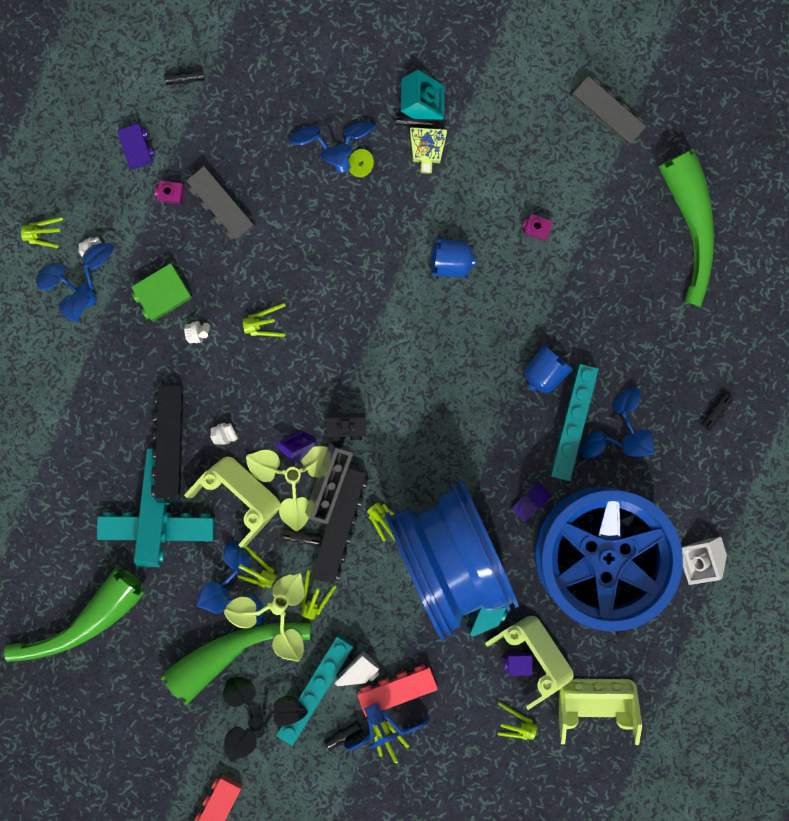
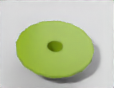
[349,149,374,177]

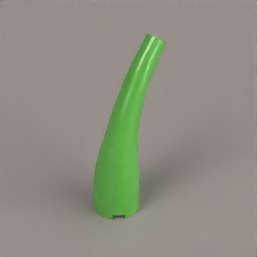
[658,148,714,307]
[4,567,146,662]
[160,622,311,705]

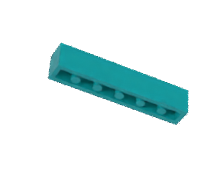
[549,364,598,481]
[134,449,170,567]
[97,512,215,541]
[276,634,354,746]

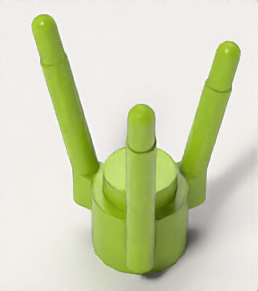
[21,217,63,248]
[243,303,286,337]
[367,502,396,542]
[237,546,277,589]
[300,570,336,620]
[497,701,537,740]
[372,719,409,763]

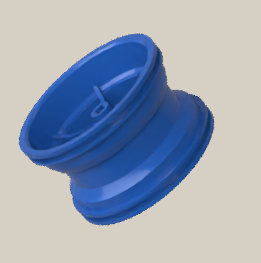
[385,479,519,641]
[535,487,683,631]

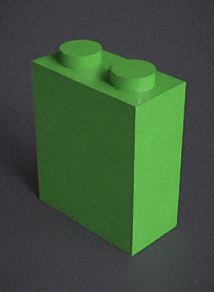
[131,263,193,321]

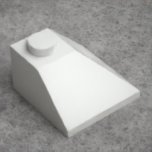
[682,537,727,585]
[335,651,379,686]

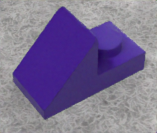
[277,431,317,463]
[511,482,552,522]

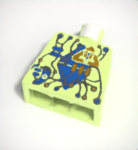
[410,128,447,174]

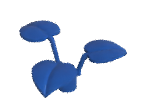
[288,122,376,173]
[36,243,115,323]
[579,386,655,459]
[196,540,264,625]
[344,702,430,751]

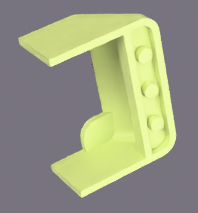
[184,457,280,548]
[485,616,573,710]
[559,679,642,745]

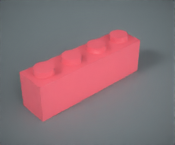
[357,664,438,717]
[194,775,243,821]

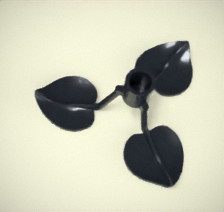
[223,677,308,762]

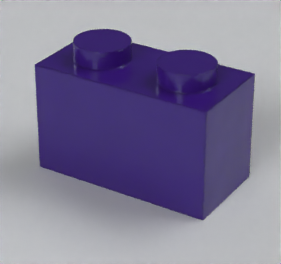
[117,123,155,170]
[502,650,532,676]

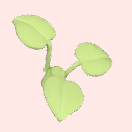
[246,446,328,531]
[224,573,304,661]

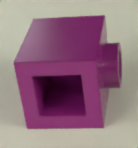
[155,180,185,205]
[522,214,553,242]

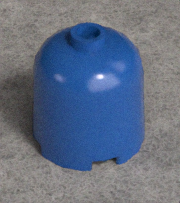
[430,237,476,278]
[524,344,573,393]

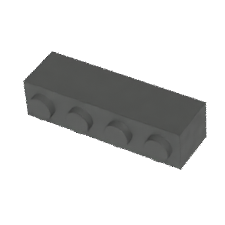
[571,76,646,147]
[187,166,255,242]
[305,441,353,524]

